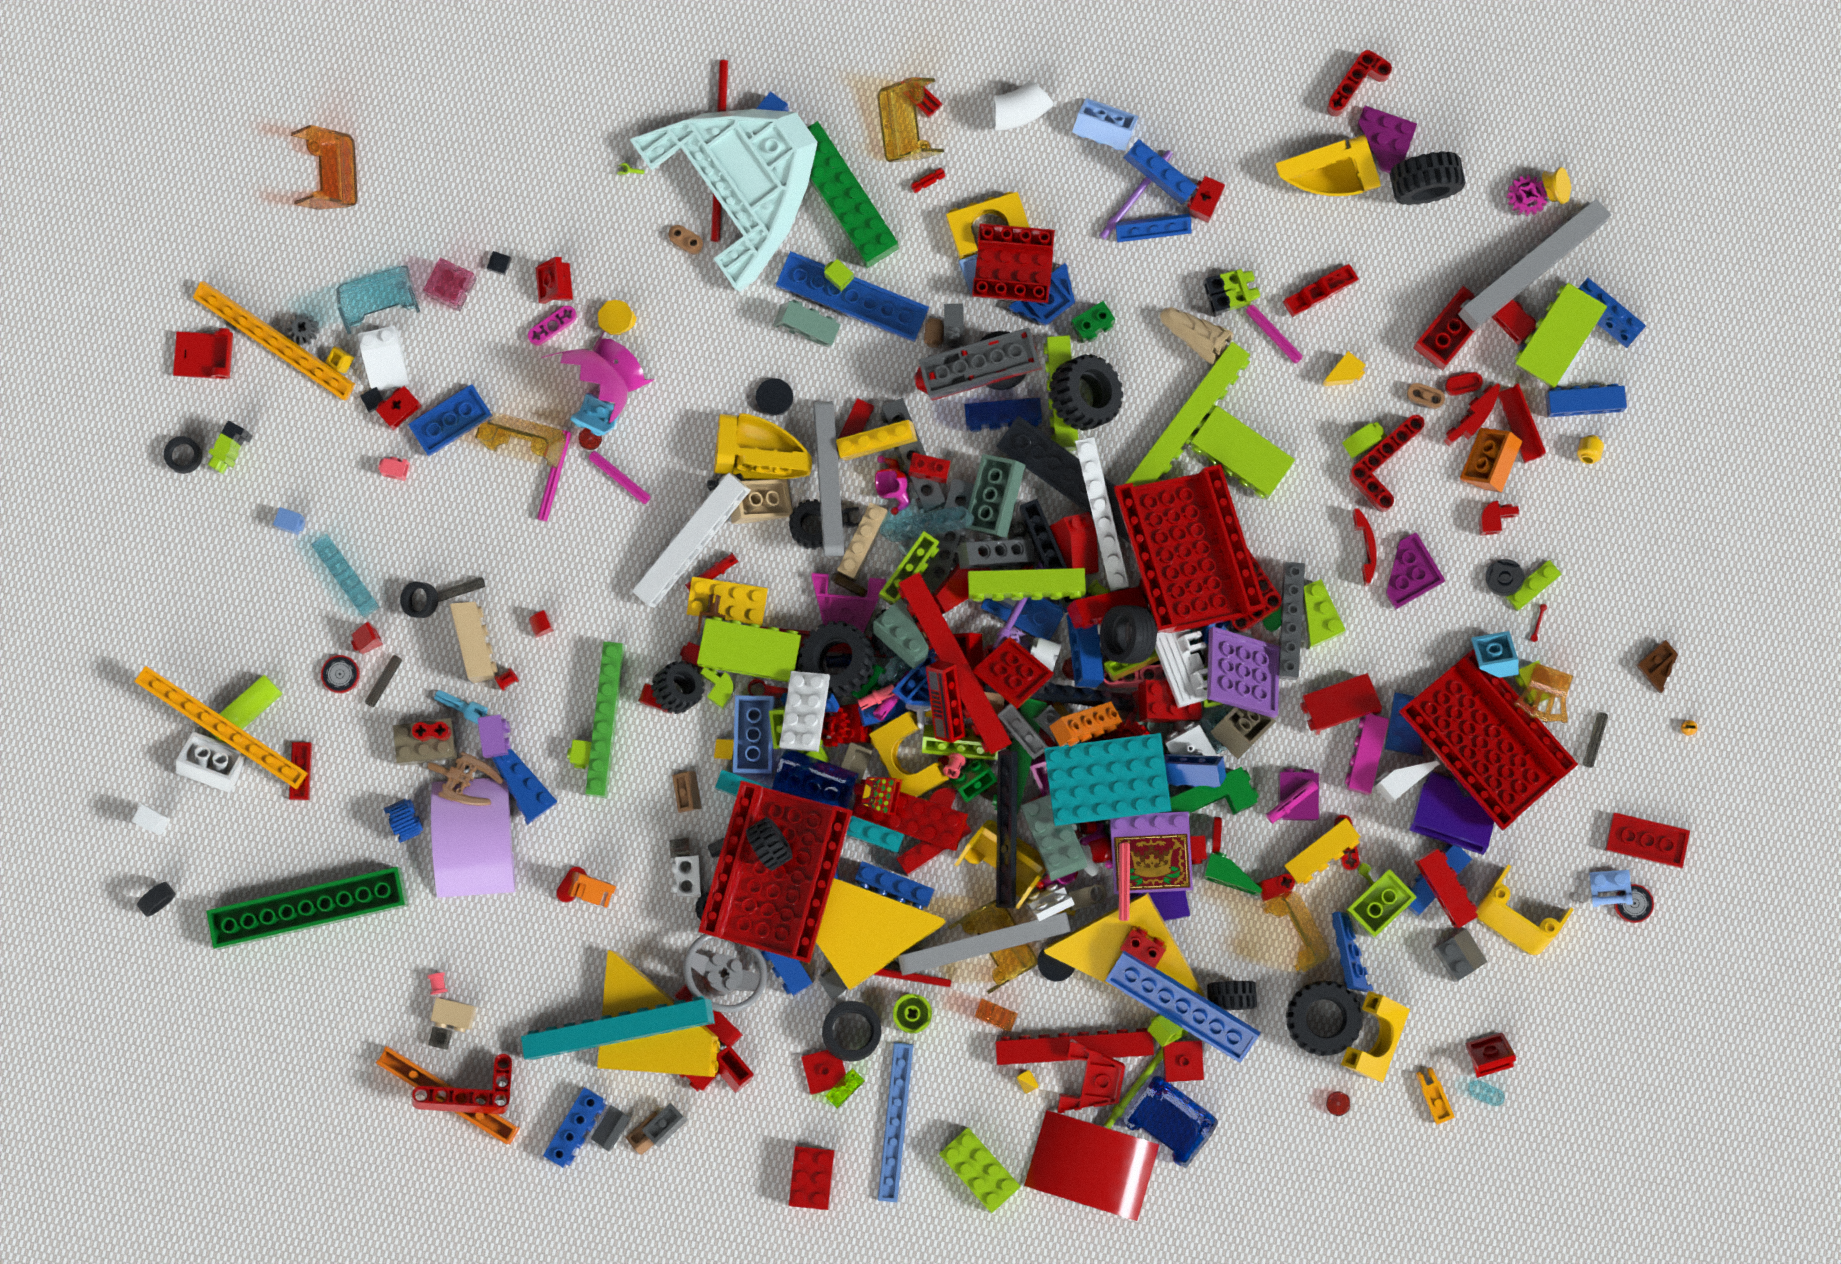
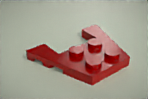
[1057,1039,1125,1113]

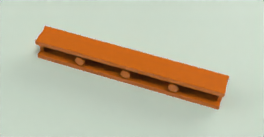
[376,1046,520,1145]

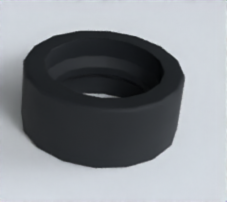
[164,436,202,474]
[400,581,439,618]
[137,882,176,917]

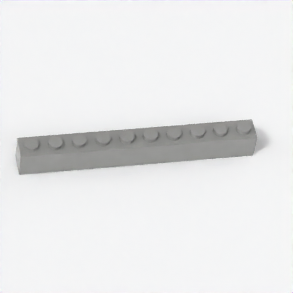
[1458,199,1611,331]

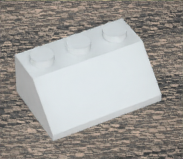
[176,732,246,793]

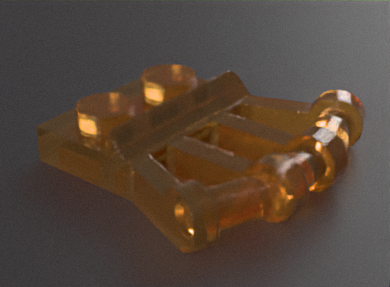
[1514,663,1573,723]

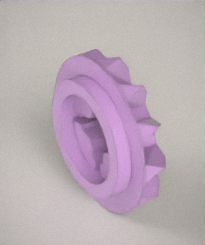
[1009,627,1031,653]

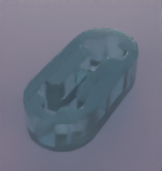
[1468,1080,1505,1106]

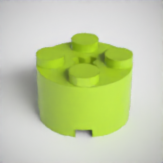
[893,994,932,1034]

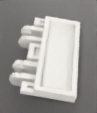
[1155,629,1208,708]

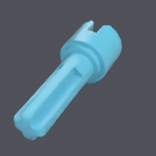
[434,690,488,724]

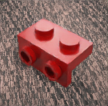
[840,703,872,744]

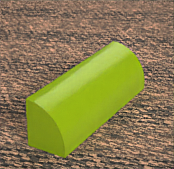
[213,675,283,744]

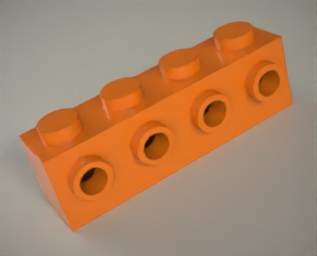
[1049,702,1122,747]

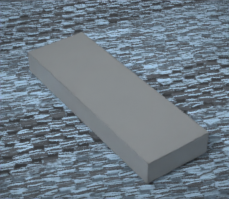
[997,703,1048,760]

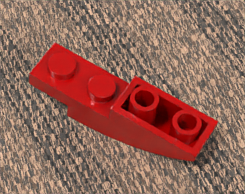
[1444,383,1500,446]

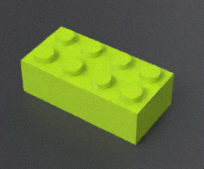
[939,1127,1021,1213]

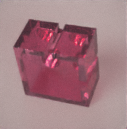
[423,257,477,312]

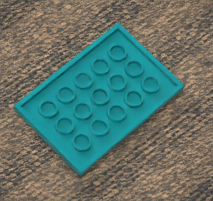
[1044,733,1171,826]

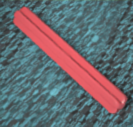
[1119,843,1130,921]

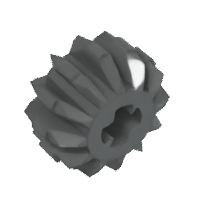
[287,313,320,345]

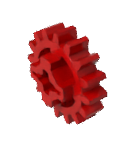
[821,707,850,747]

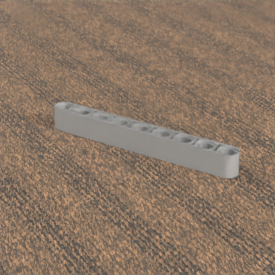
[813,401,844,557]
[898,912,1071,976]

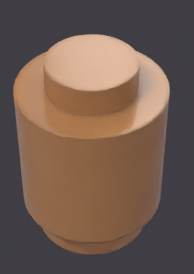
[924,318,944,348]

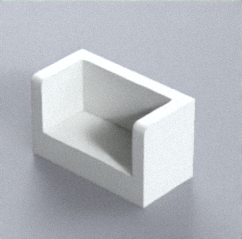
[132,804,171,835]

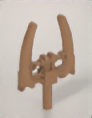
[427,751,503,806]

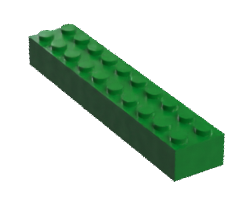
[206,867,409,950]

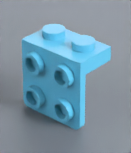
[570,392,620,436]

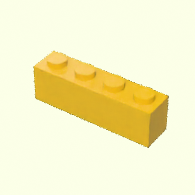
[836,420,918,461]
[1284,818,1361,885]

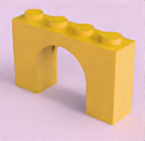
[946,191,1030,260]
[869,711,949,797]
[1341,991,1410,1083]

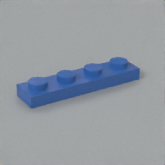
[1115,213,1192,243]

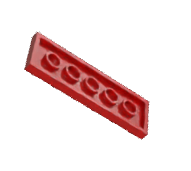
[852,779,968,851]

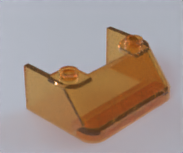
[291,125,358,210]

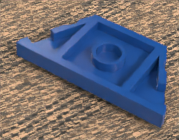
[1008,263,1075,326]

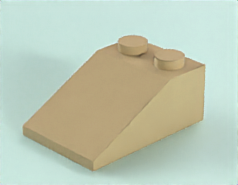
[731,479,792,524]

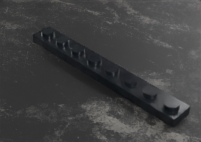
[982,680,1135,712]
[996,751,1017,908]

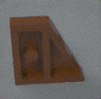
[1636,640,1678,693]

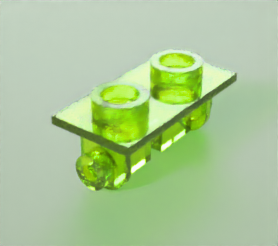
[825,1068,865,1109]

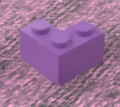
[477,714,511,758]

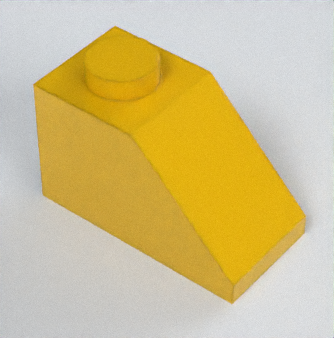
[1323,351,1366,386]

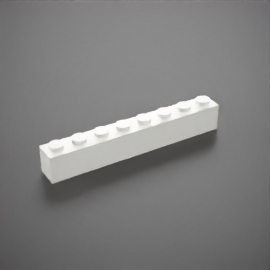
[1075,436,1129,591]
[632,473,751,608]

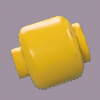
[1577,435,1604,464]

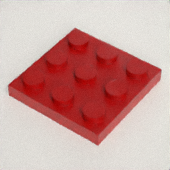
[973,637,1054,709]

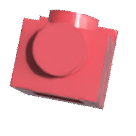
[378,457,410,481]

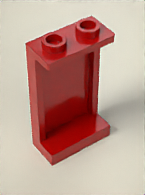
[1300,673,1382,736]

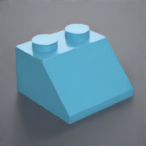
[1471,631,1519,678]

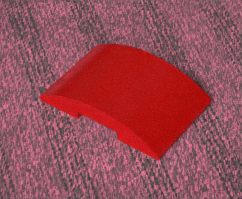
[1024,1110,1159,1221]

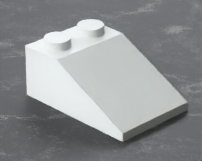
[358,326,410,392]
[1375,761,1440,804]

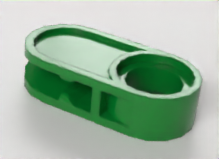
[1263,598,1281,632]

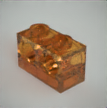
[974,998,1018,1032]

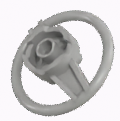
[683,934,767,1013]

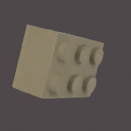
[1210,707,1276,759]
[393,718,458,766]

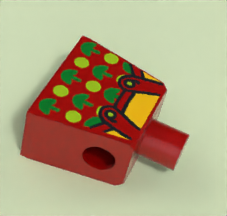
[854,777,903,816]

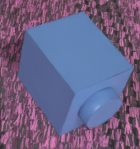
[273,507,305,535]

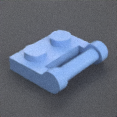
[1589,870,1633,907]

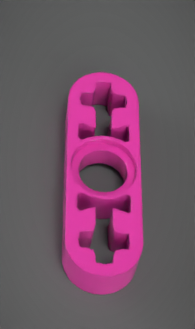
[528,305,577,346]

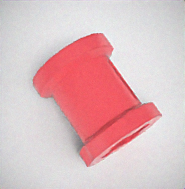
[943,753,966,779]
[427,972,448,995]

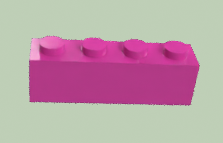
[1344,714,1389,795]

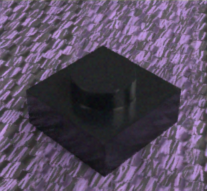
[487,251,512,276]

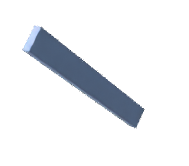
[878,1042,913,1203]

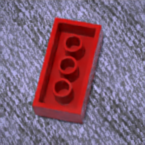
[1413,286,1480,371]

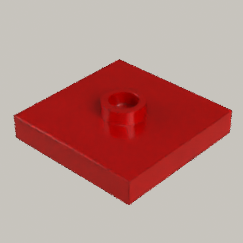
[1163,1040,1204,1082]
[801,1050,849,1095]

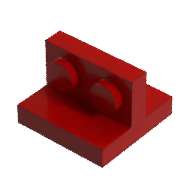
[535,257,573,304]
[1465,1032,1516,1078]

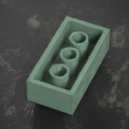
[963,454,1025,538]
[1021,794,1087,881]

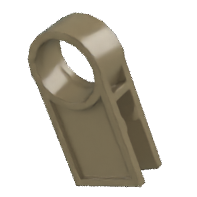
[1067,884,1107,911]

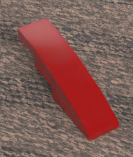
[1283,264,1359,318]

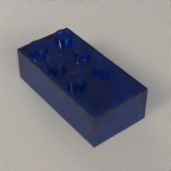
[772,749,859,809]

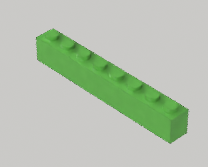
[585,641,625,798]

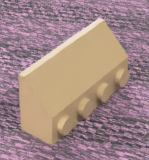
[450,602,498,684]

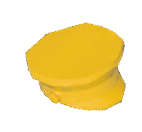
[1542,167,1572,204]
[598,299,637,335]

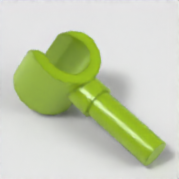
[617,163,645,176]
[1358,863,1374,885]

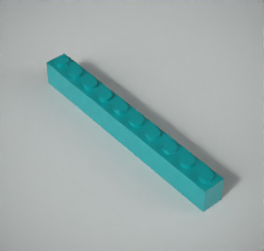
[715,769,904,854]
[521,996,715,1060]

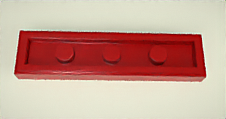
[873,968,951,988]

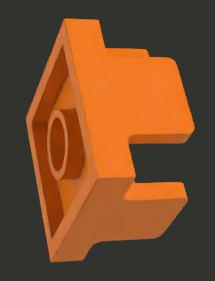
[568,871,616,908]

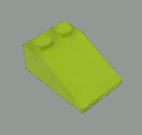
[1346,869,1417,938]

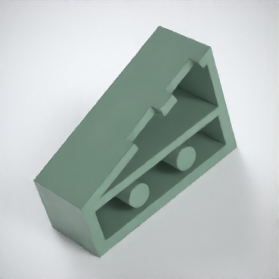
[773,300,841,347]
[873,598,928,669]

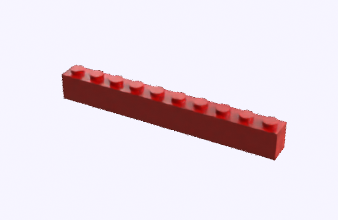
[897,572,1012,755]

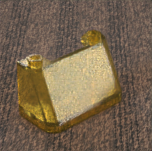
[475,414,567,469]
[1261,891,1330,975]

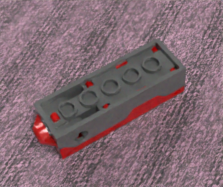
[914,327,1042,401]

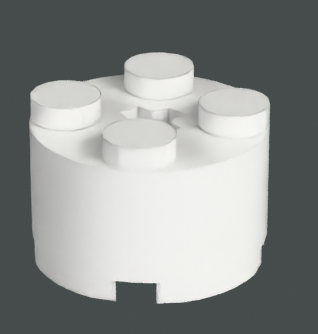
[1030,637,1061,681]

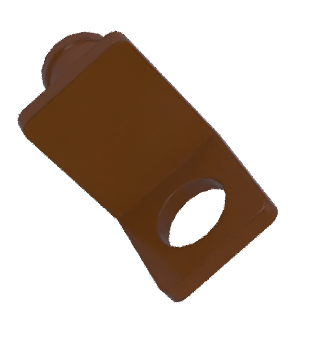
[697,594,726,636]

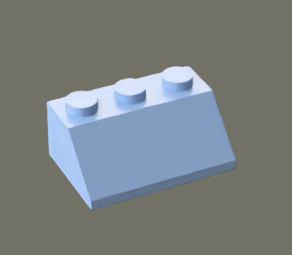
[1073,98,1139,151]

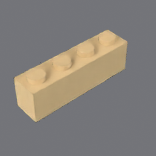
[837,502,889,582]

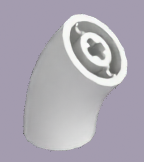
[992,80,1054,131]

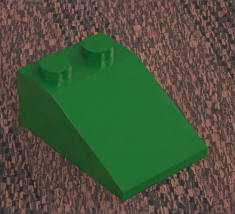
[1201,851,1262,896]

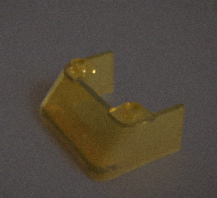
[877,77,944,162]
[948,899,1038,994]

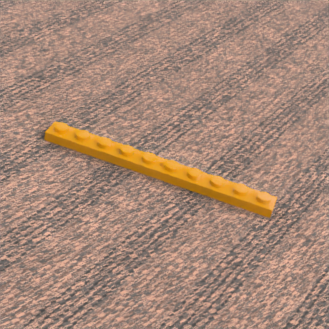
[193,281,356,401]
[134,666,308,789]

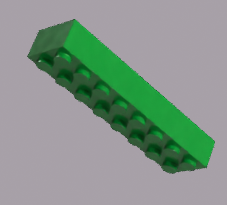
[807,121,899,269]

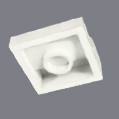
[1025,884,1075,921]

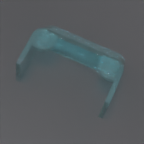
[336,265,421,335]

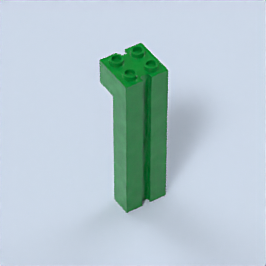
[1161,766,1259,815]

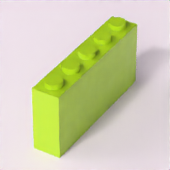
[1514,283,1607,388]
[1190,405,1295,500]
[697,616,802,683]

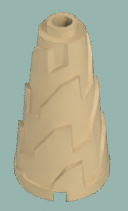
[1160,307,1233,365]

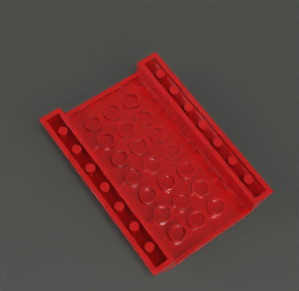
[1114,464,1266,633]
[1399,649,1578,831]
[698,781,853,963]

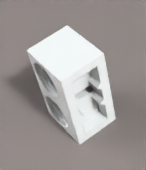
[672,856,702,897]

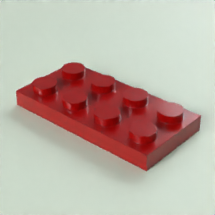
[1605,812,1691,869]

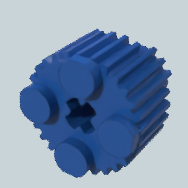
[384,798,423,843]

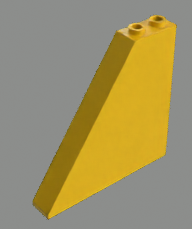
[816,878,946,991]
[1044,893,1205,997]
[597,950,720,1077]

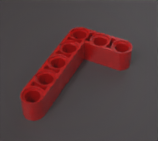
[1349,414,1425,512]
[1232,548,1281,633]
[411,1054,512,1114]

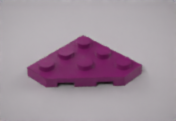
[1358,105,1417,174]
[1386,532,1446,610]

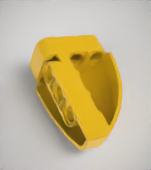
[1275,134,1381,196]
[714,413,812,480]

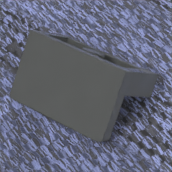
[642,1103,688,1147]
[591,1106,631,1152]

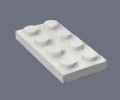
[779,671,830,752]

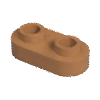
[668,225,703,255]
[1407,383,1445,409]

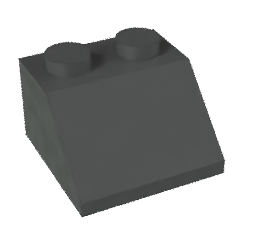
[1433,928,1488,982]

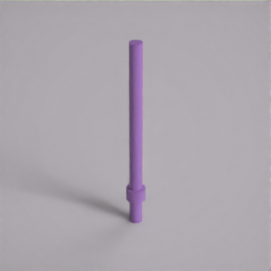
[1099,150,1173,240]
[992,561,1043,650]

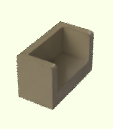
[836,743,872,787]

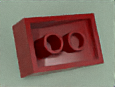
[1049,512,1099,576]

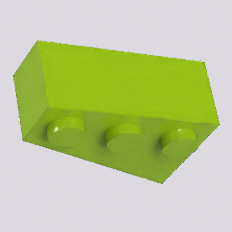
[1303,579,1346,650]

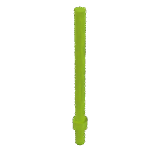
[1103,1039,1178,1129]

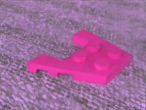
[811,573,886,633]

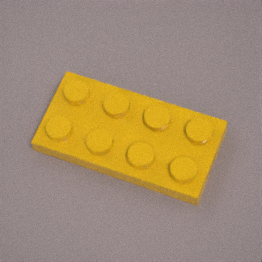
[686,577,768,626]

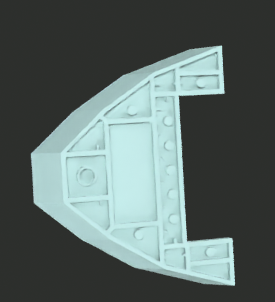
[630,109,818,292]

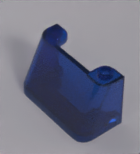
[1122,1075,1218,1168]

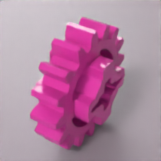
[1506,175,1548,217]

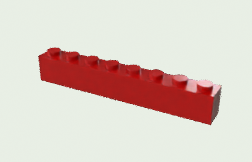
[995,1028,1154,1065]

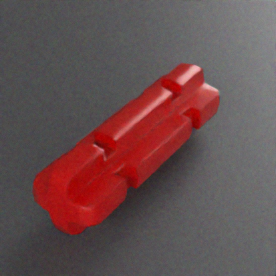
[910,168,945,193]

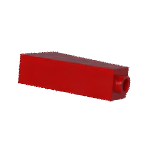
[932,551,991,614]

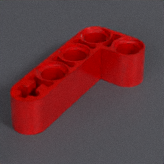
[1327,50,1392,117]
[674,983,743,1047]

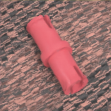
[857,683,895,711]

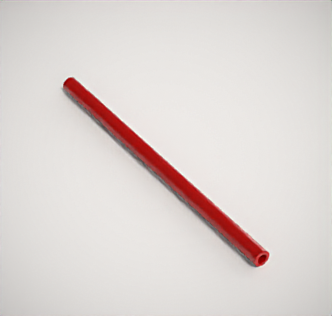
[711,60,729,242]

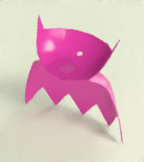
[541,331,655,423]

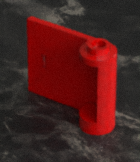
[173,328,233,379]

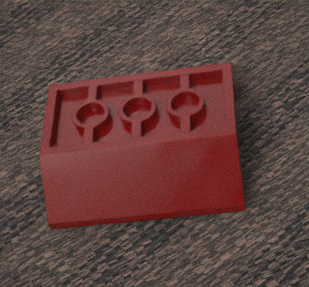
[972,223,1055,303]

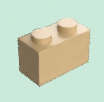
[430,998,477,1033]

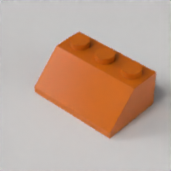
[1460,427,1522,493]

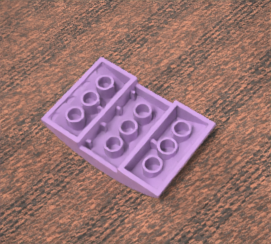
[431,778,515,898]

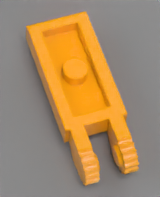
[1416,1067,1455,1125]

